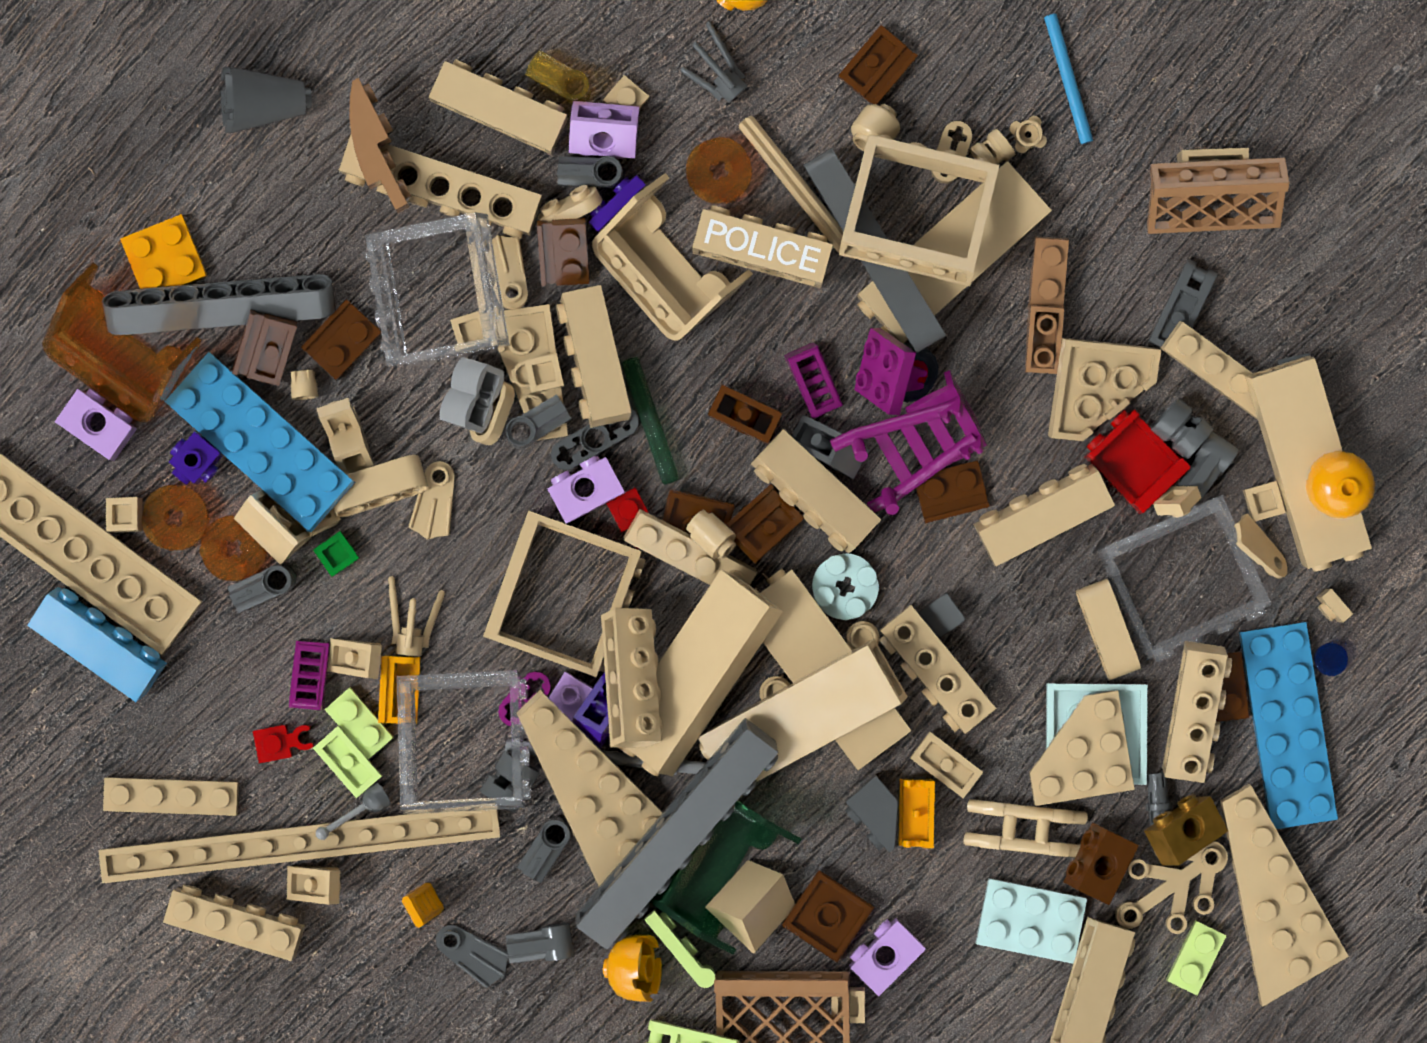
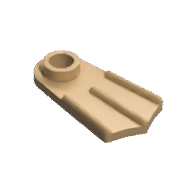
[479,235,528,310]
[409,461,455,540]
[1234,514,1288,579]

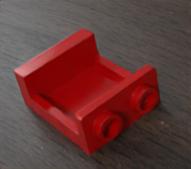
[1084,410,1191,514]

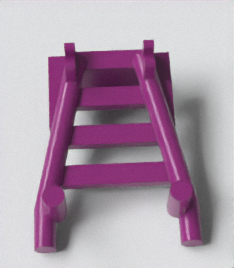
[830,370,987,515]

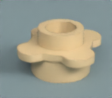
[1009,116,1047,153]

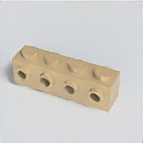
[428,60,568,155]
[556,285,632,428]
[751,429,881,554]
[973,464,1115,566]
[879,605,996,734]
[601,608,663,748]
[1162,641,1232,783]
[163,884,305,961]
[1050,917,1135,1043]

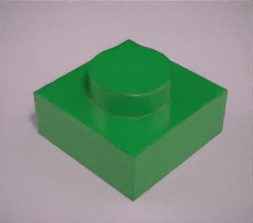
[313,531,360,577]

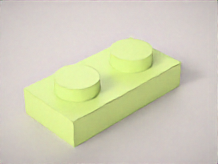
[324,687,394,759]
[313,726,383,798]
[1166,920,1226,996]

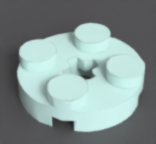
[812,553,879,620]

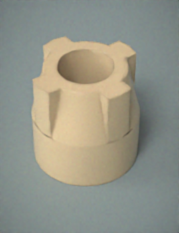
[291,370,318,400]

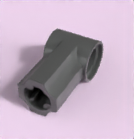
[557,156,625,190]
[506,394,572,449]
[1177,431,1239,501]
[227,564,297,613]
[517,816,572,883]
[506,923,575,964]

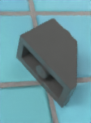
[791,415,869,479]

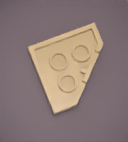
[1048,338,1161,441]
[1029,690,1135,806]

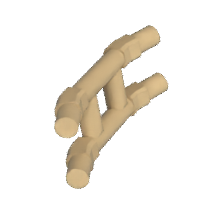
[964,799,1088,857]

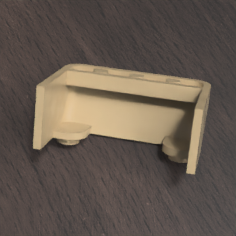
[592,173,753,341]

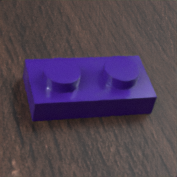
[589,175,646,234]

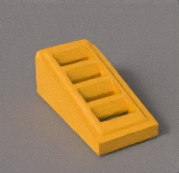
[401,882,444,928]

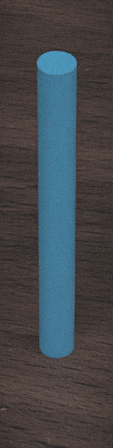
[1044,13,1093,144]

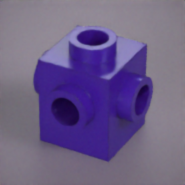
[169,432,223,485]

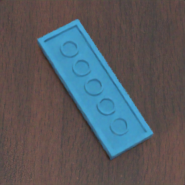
[165,352,356,532]
[1239,622,1338,829]

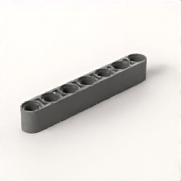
[803,148,946,353]
[102,274,336,335]

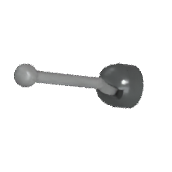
[315,782,391,840]

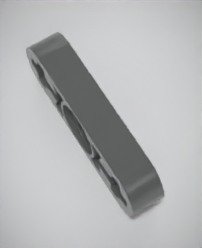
[551,409,639,470]

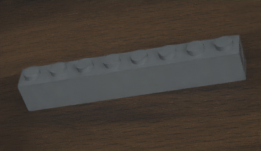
[575,718,779,950]

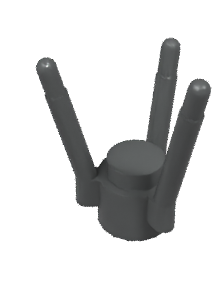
[680,21,748,103]

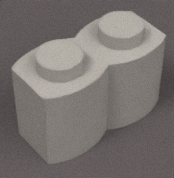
[440,357,504,434]

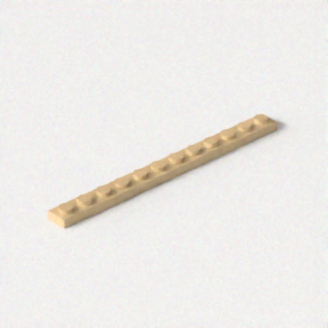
[98,803,501,883]

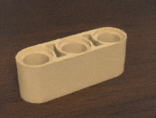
[334,455,428,517]
[1075,579,1141,681]

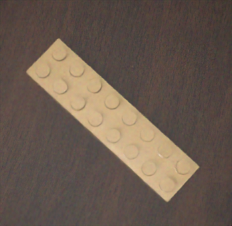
[0,453,203,655]

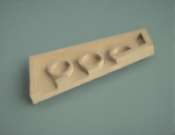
[484,304,568,441]

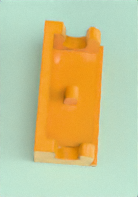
[378,655,421,724]
[898,779,935,848]

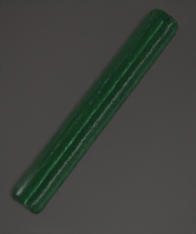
[622,357,679,485]

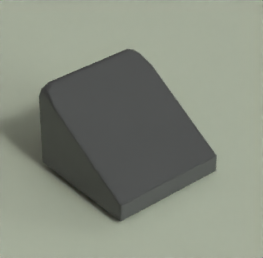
[919,593,966,638]

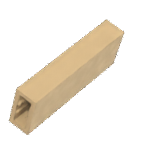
[857,161,1052,344]
[1245,356,1372,571]
[755,568,911,770]
[618,570,783,777]
[698,639,908,781]

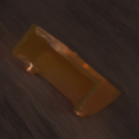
[42,262,202,423]

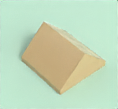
[234,490,311,565]
[705,860,795,953]

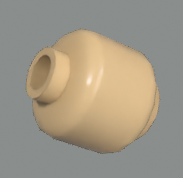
[851,104,900,151]

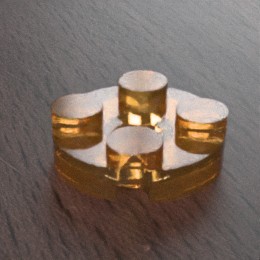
[686,137,752,205]
[142,485,210,551]
[199,515,267,581]

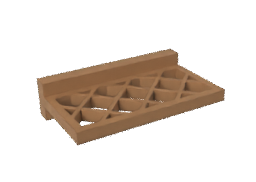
[1147,158,1289,234]
[714,971,851,1043]

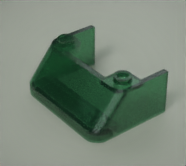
[650,799,802,955]

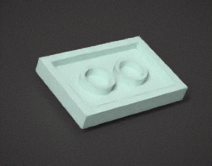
[975,878,1087,964]

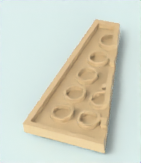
[516,690,663,887]
[1220,784,1349,1007]

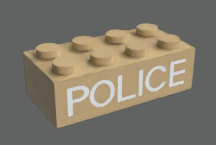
[692,206,833,288]

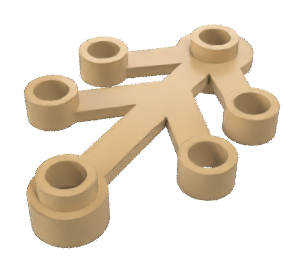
[1115,841,1228,934]

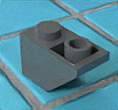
[844,774,898,853]

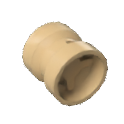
[969,129,1016,165]

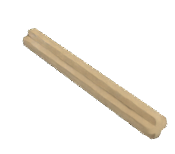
[739,116,843,252]

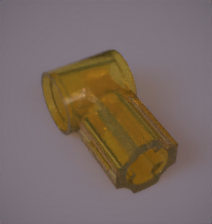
[525,50,591,104]

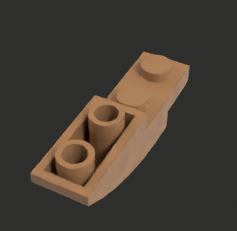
[349,78,412,213]
[1025,236,1069,374]

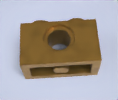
[1144,794,1228,865]

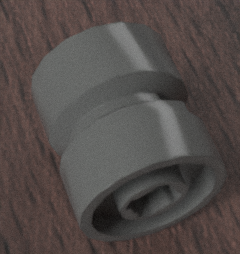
[1150,397,1214,460]
[479,751,541,813]

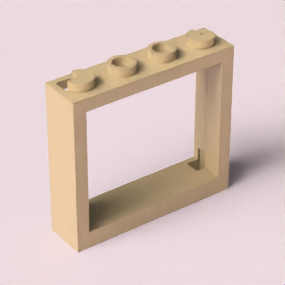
[839,134,1000,286]
[483,511,646,677]

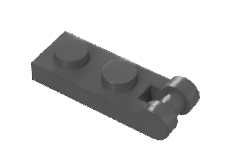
[1147,258,1218,348]

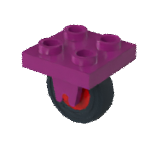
[854,328,939,415]

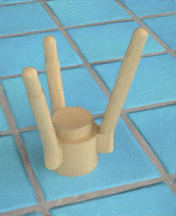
[388,576,445,657]

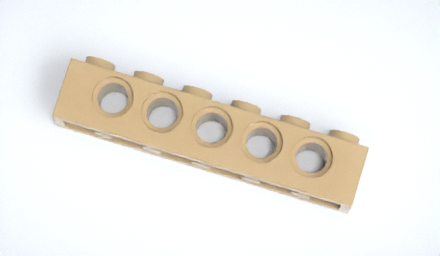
[339,135,543,239]

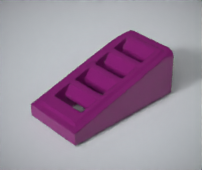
[784,342,843,419]
[289,641,330,710]

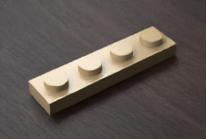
[1160,321,1258,420]
[624,509,757,585]
[103,777,239,816]

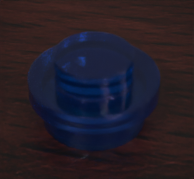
[1314,643,1348,676]

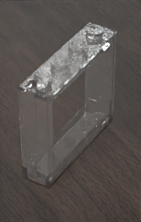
[364,212,509,367]
[1097,495,1272,662]
[397,670,531,814]

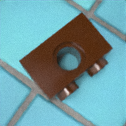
[707,385,782,445]
[1063,822,1139,905]

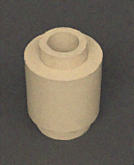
[686,510,736,559]

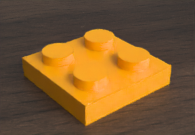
[120,214,208,289]

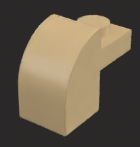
[316,398,374,474]

